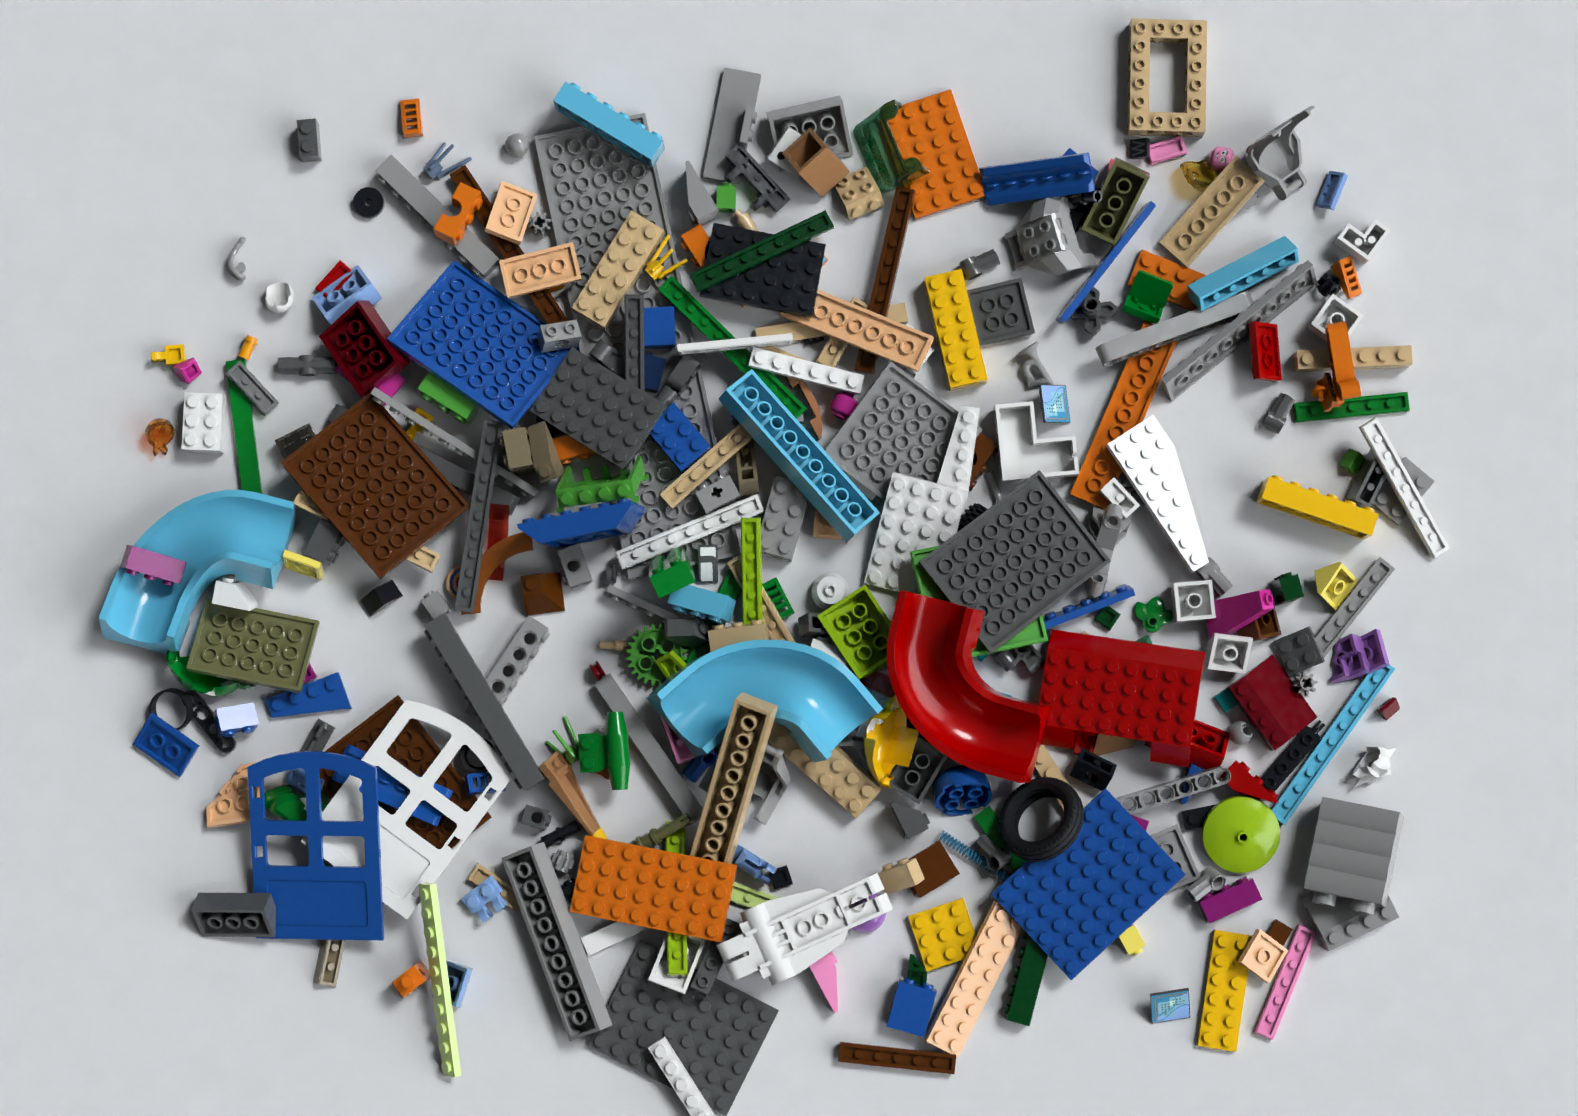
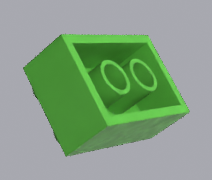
[418,372,480,424]

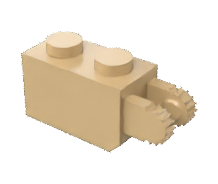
[878,857,925,894]

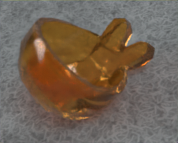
[145,418,175,457]

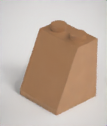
[782,127,850,197]

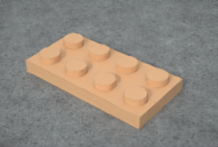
[499,242,582,298]

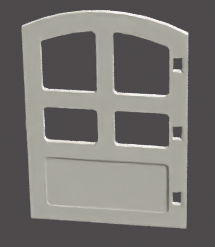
[301,700,512,920]

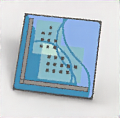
[1038,385,1071,423]
[1150,988,1190,1024]

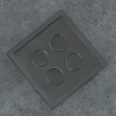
[967,278,1035,346]

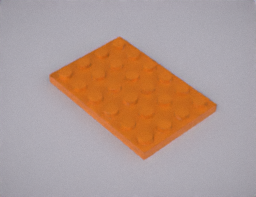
[879,89,985,220]

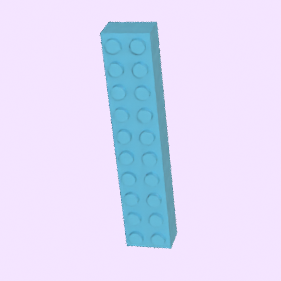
[719,369,880,543]

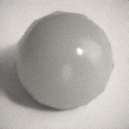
[505,133,529,157]
[1228,721,1253,745]

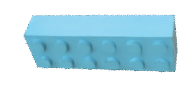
[553,81,665,168]

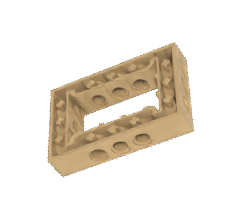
[1127,18,1207,137]

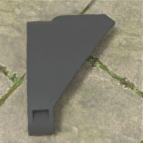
[589,338,707,408]

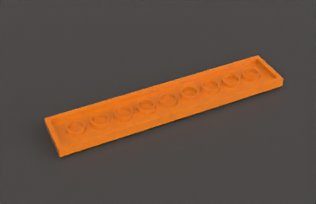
[1069,321,1177,509]

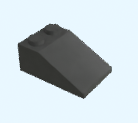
[889,736,948,804]

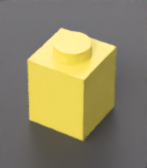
[1118,924,1146,956]

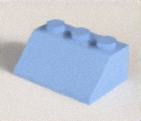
[312,265,382,325]

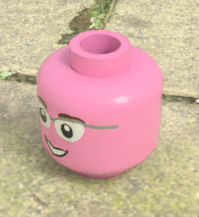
[1208,147,1235,172]

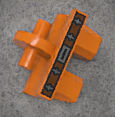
[1311,372,1344,412]

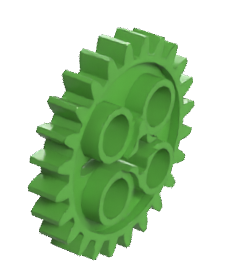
[625,624,688,686]

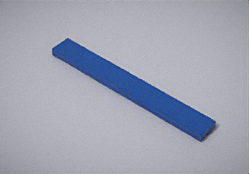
[1055,201,1156,324]

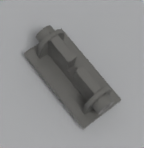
[300,718,335,751]

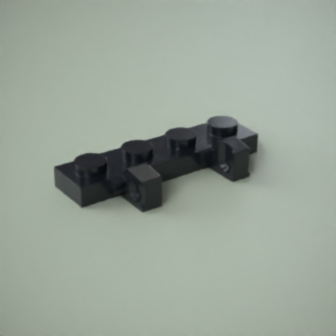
[724,143,791,213]

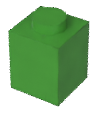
[716,183,736,213]

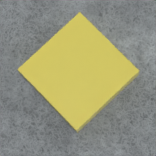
[282,550,324,580]

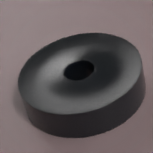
[353,187,384,219]

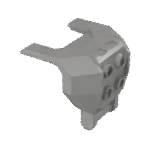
[1245,106,1315,200]
[1005,196,1097,276]
[698,744,791,825]

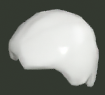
[265,282,294,313]

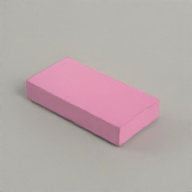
[1148,135,1187,165]

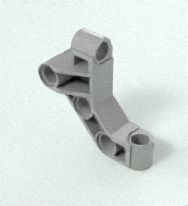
[1085,504,1131,597]

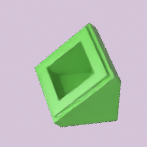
[1339,448,1365,475]

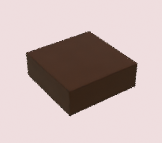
[1267,919,1293,946]

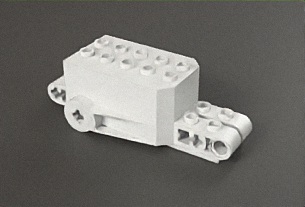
[716,873,893,985]

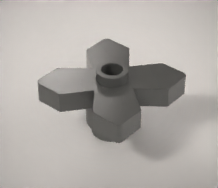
[1070,287,1118,337]

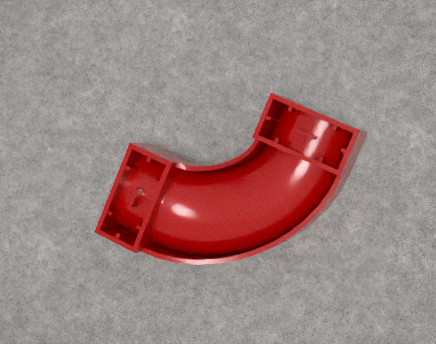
[887,590,1050,783]

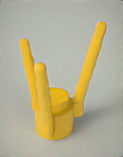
[644,235,688,280]

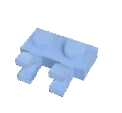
[461,875,508,923]

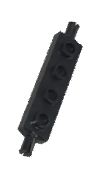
[1254,720,1325,800]

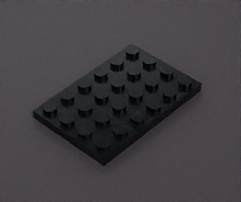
[699,223,826,318]

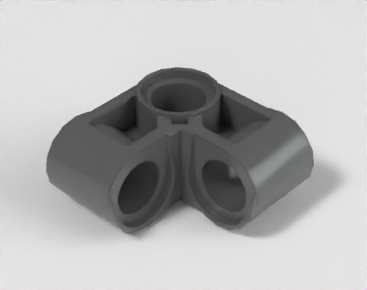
[994,645,1046,674]

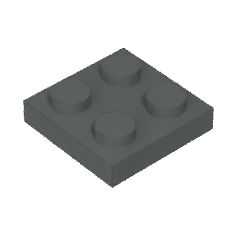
[1273,626,1325,677]

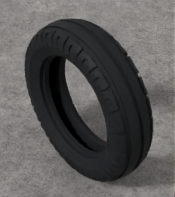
[998,777,1084,862]

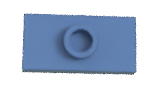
[1316,171,1348,210]
[285,768,325,793]

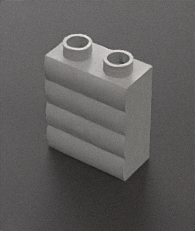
[1304,797,1404,915]

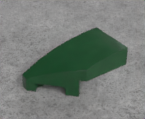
[907,954,927,985]

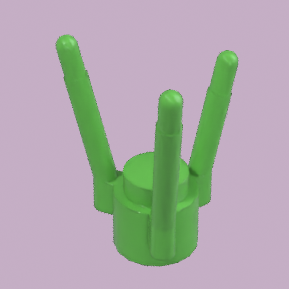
[546,716,579,765]

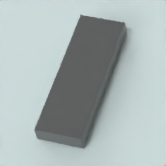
[225,361,279,416]

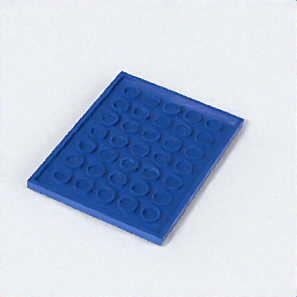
[386,260,578,429]
[991,788,1186,980]

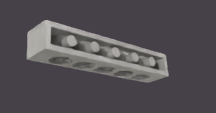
[465,615,550,724]

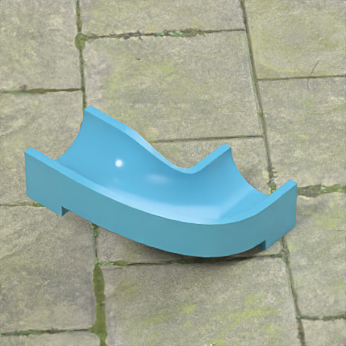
[98,490,297,654]
[646,640,883,763]

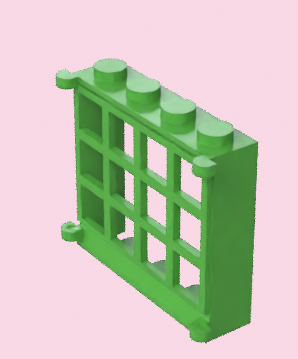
[555,456,649,514]

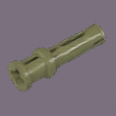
[636,813,693,848]

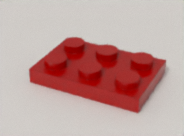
[1249,321,1282,382]

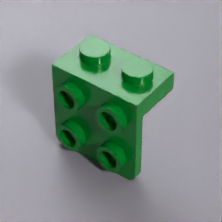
[1122,270,1173,324]

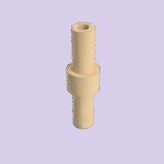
[599,640,631,651]

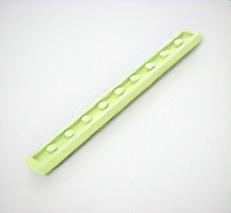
[418,882,461,1077]

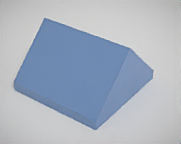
[432,960,473,1007]

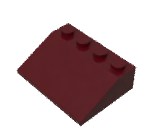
[319,300,411,397]
[1226,655,1317,751]

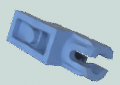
[732,844,777,885]

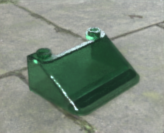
[854,100,930,193]

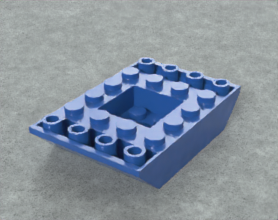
[517,499,645,548]

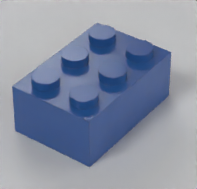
[649,403,711,473]

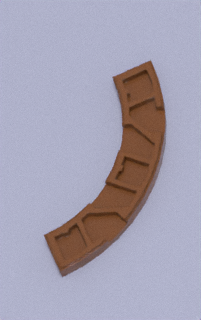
[461,532,533,615]

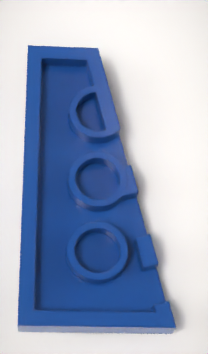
[266,672,352,718]

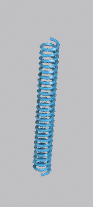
[939,830,1010,881]

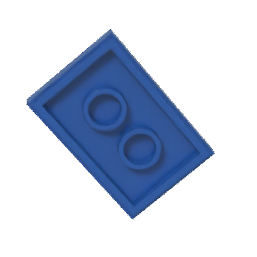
[133,713,200,777]

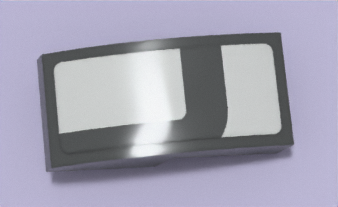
[698,544,718,583]

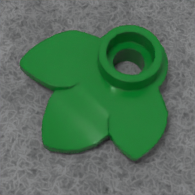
[1135,596,1173,633]

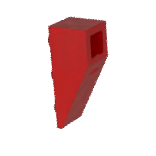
[1220,760,1279,804]

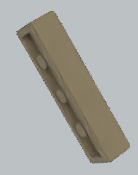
[313,939,345,987]

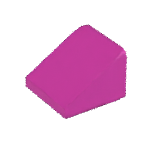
[173,357,202,384]

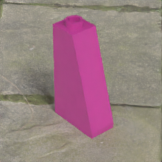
[1207,589,1274,639]

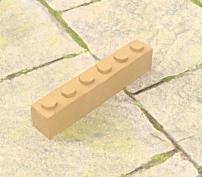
[1293,345,1413,373]

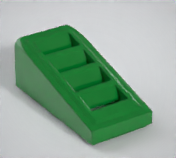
[762,577,795,620]

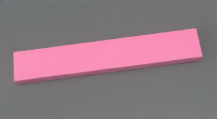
[1254,924,1317,1040]

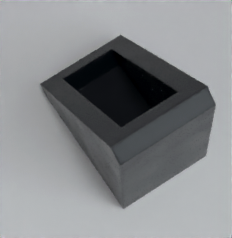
[360,580,403,617]

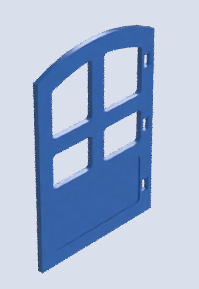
[248,751,384,941]

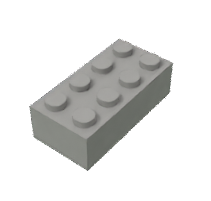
[761,476,809,562]

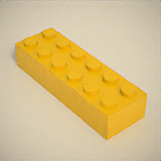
[923,269,988,391]
[1256,475,1379,540]

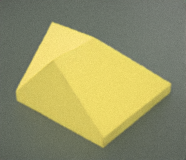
[1314,562,1358,611]

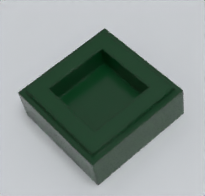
[1094,606,1121,631]

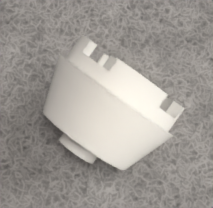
[811,572,850,610]

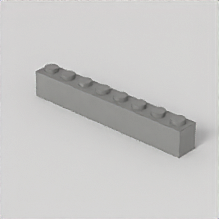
[375,155,500,278]

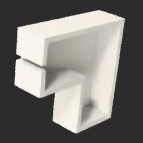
[993,401,1079,483]

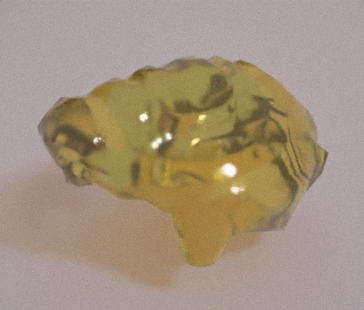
[1180,159,1217,191]

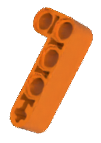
[1325,321,1361,400]

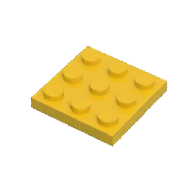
[908,898,976,972]

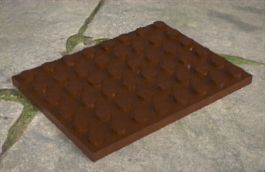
[281,392,470,580]
[320,695,492,849]

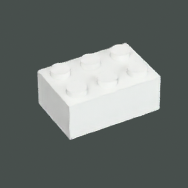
[181,392,227,454]

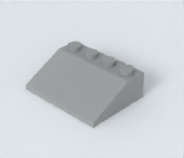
[766,95,853,172]
[1300,892,1399,951]

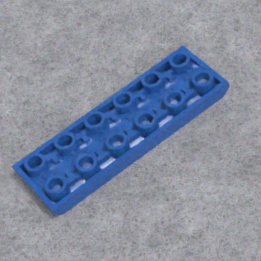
[979,152,1095,206]
[332,744,453,826]

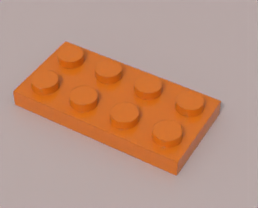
[1127,249,1207,311]

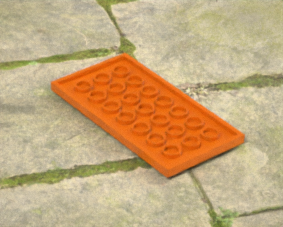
[570,835,737,942]

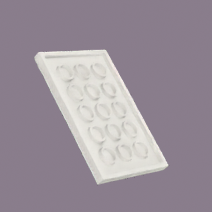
[864,472,967,594]

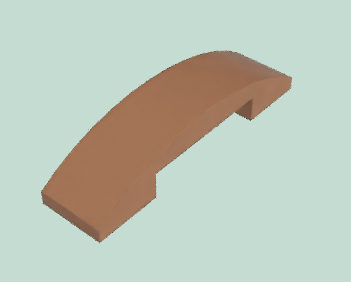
[785,376,822,440]

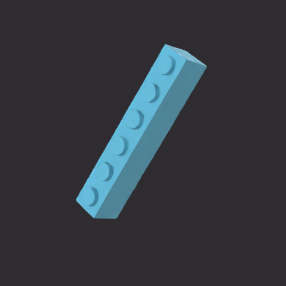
[1187,236,1299,312]

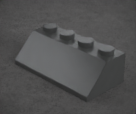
[191,893,276,937]

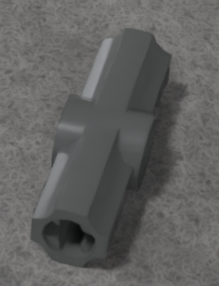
[278,355,337,376]

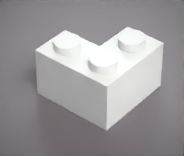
[1333,219,1391,264]

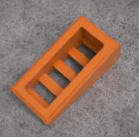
[400,98,423,138]
[1330,256,1362,300]

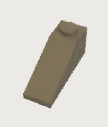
[527,421,564,483]
[736,439,759,496]

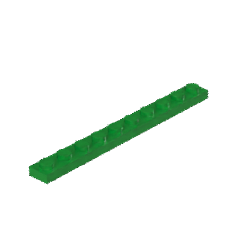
[658,275,807,419]

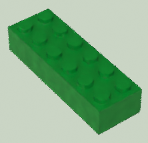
[649,547,695,598]

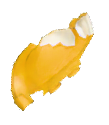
[864,695,919,788]

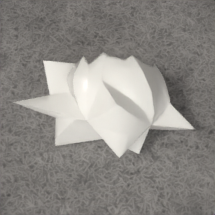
[1353,747,1396,789]

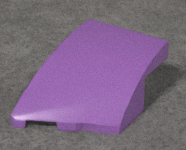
[1330,629,1390,683]

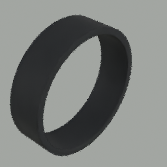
[149,688,193,730]

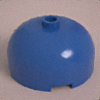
[933,765,992,816]

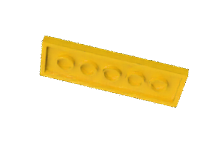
[1197,930,1252,1052]

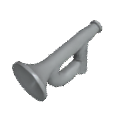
[1018,341,1054,389]

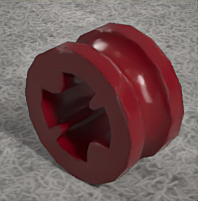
[589,661,606,680]

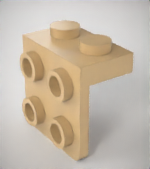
[835,167,884,220]

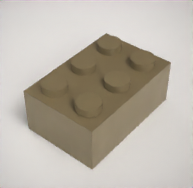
[500,427,536,476]

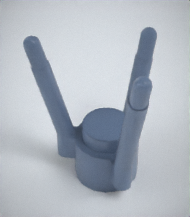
[423,143,472,179]

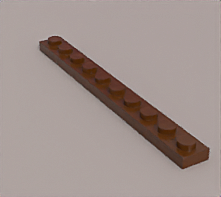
[450,165,569,324]
[854,186,916,375]

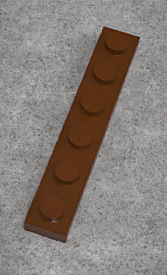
[838,1042,956,1074]

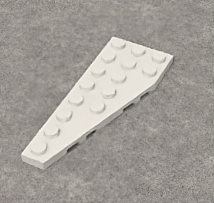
[1106,415,1209,573]

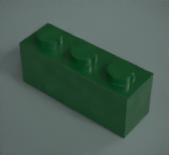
[1270,572,1304,606]

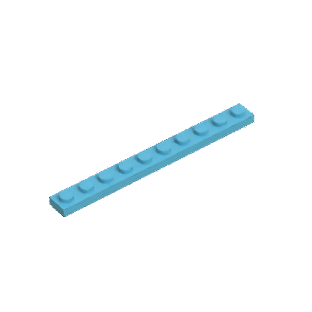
[1271,665,1395,825]

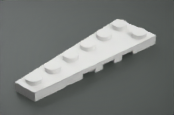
[937,405,980,520]

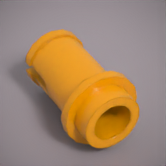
[238,335,258,360]

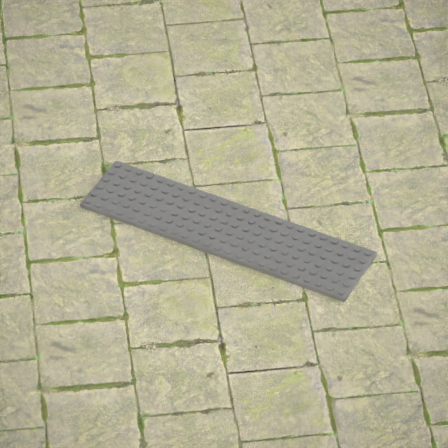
[534,113,741,580]

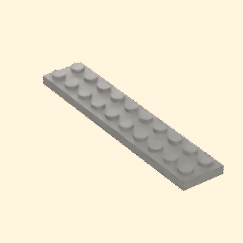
[1161,260,1317,402]

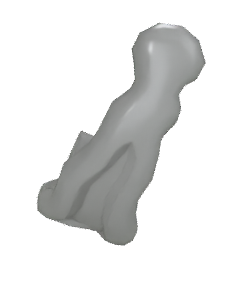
[228,237,246,281]

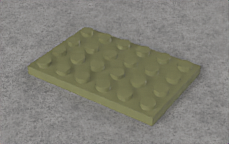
[186,598,320,694]

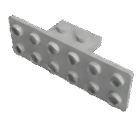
[703,68,761,184]

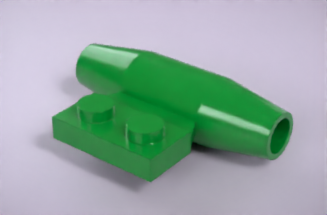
[578,712,630,790]

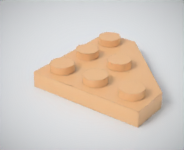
[206,762,260,828]

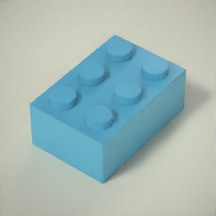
[667,585,736,624]

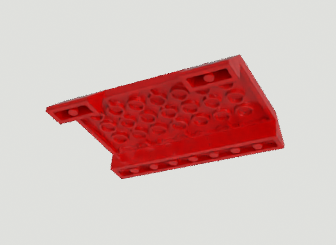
[1039,629,1206,767]

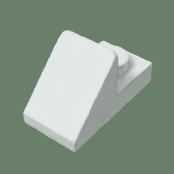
[1099,478,1140,518]

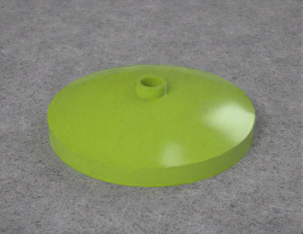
[1202,796,1280,873]

